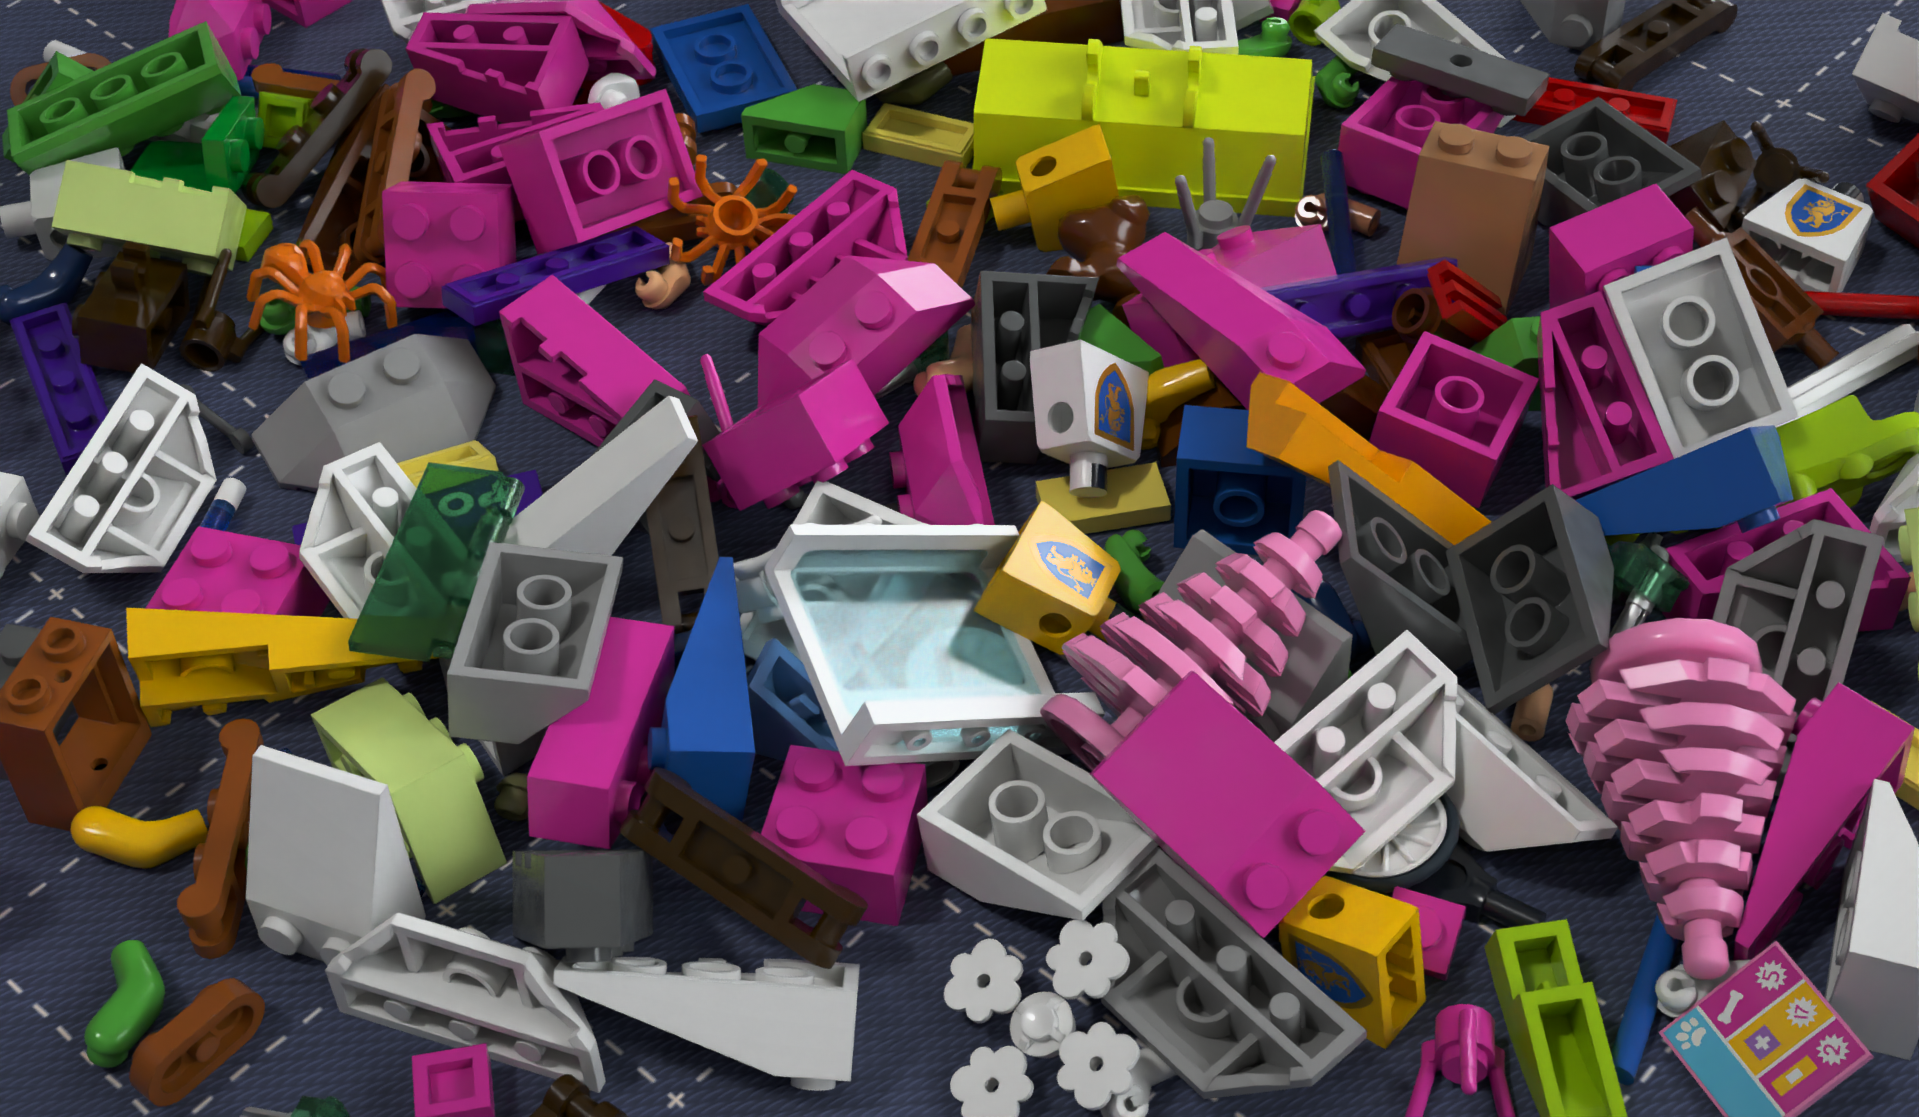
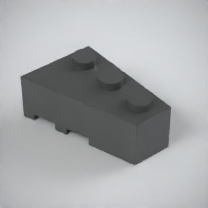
[971,271,1099,464]

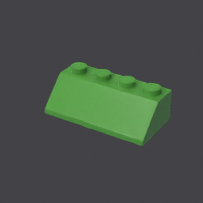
[7,21,241,176]

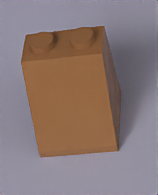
[1397,121,1550,317]

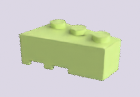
[51,160,247,277]
[311,677,507,904]

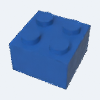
[1173,405,1307,555]

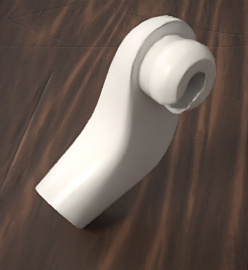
[588,73,640,109]

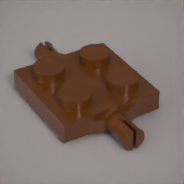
[1685,206,1839,370]

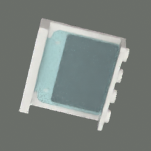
[764,523,1105,766]

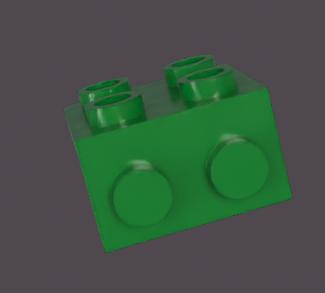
[130,95,264,194]

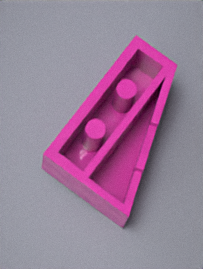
[1122,224,1337,368]

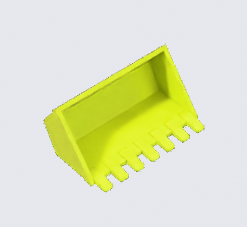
[972,38,1315,217]

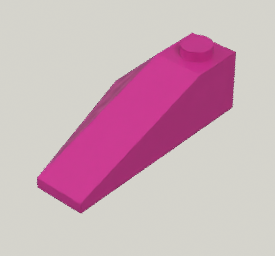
[1116,232,1366,410]
[1733,682,1915,960]

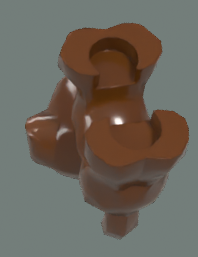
[1046,195,1150,330]

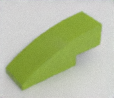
[1484,919,1628,1117]

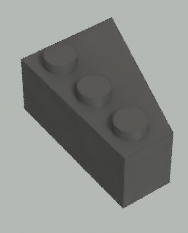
[513,849,653,962]

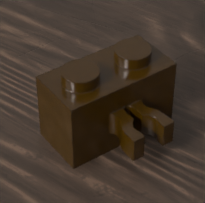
[1668,120,1757,243]
[72,241,190,373]

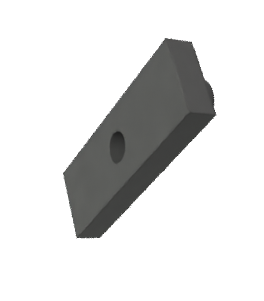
[1371,23,1550,116]

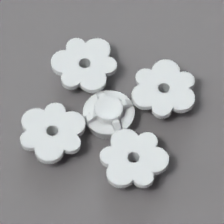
[944,919,1140,1117]

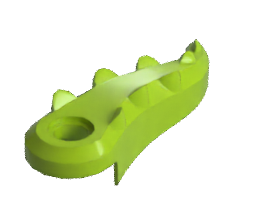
[1604,395,1919,548]

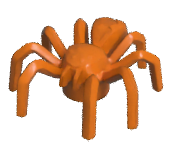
[667,154,797,286]
[247,239,398,363]

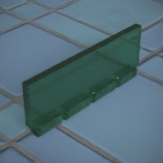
[348,462,525,662]

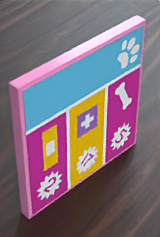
[1659,940,1874,1117]

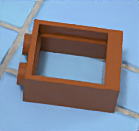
[0,616,152,832]

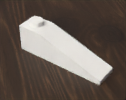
[1314,0,1516,128]
[480,396,698,568]
[553,956,860,1091]

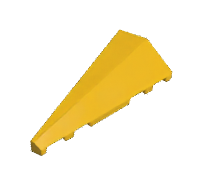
[126,608,463,727]

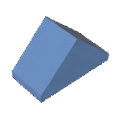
[747,638,839,761]

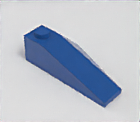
[1575,425,1794,536]
[647,557,755,822]

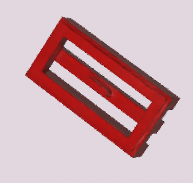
[1427,259,1508,343]

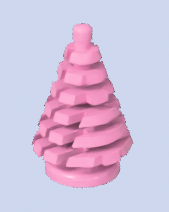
[1040,510,1342,772]
[1566,618,1797,980]

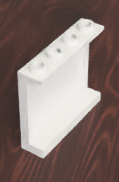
[775,0,1047,102]

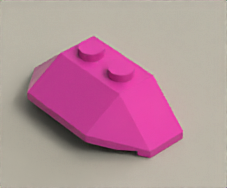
[169,0,272,81]
[465,0,656,80]
[703,170,908,327]
[758,255,976,407]
[889,374,995,587]

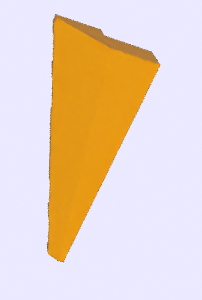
[1246,372,1492,545]

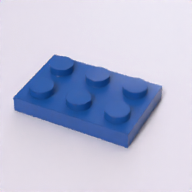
[650,4,798,133]

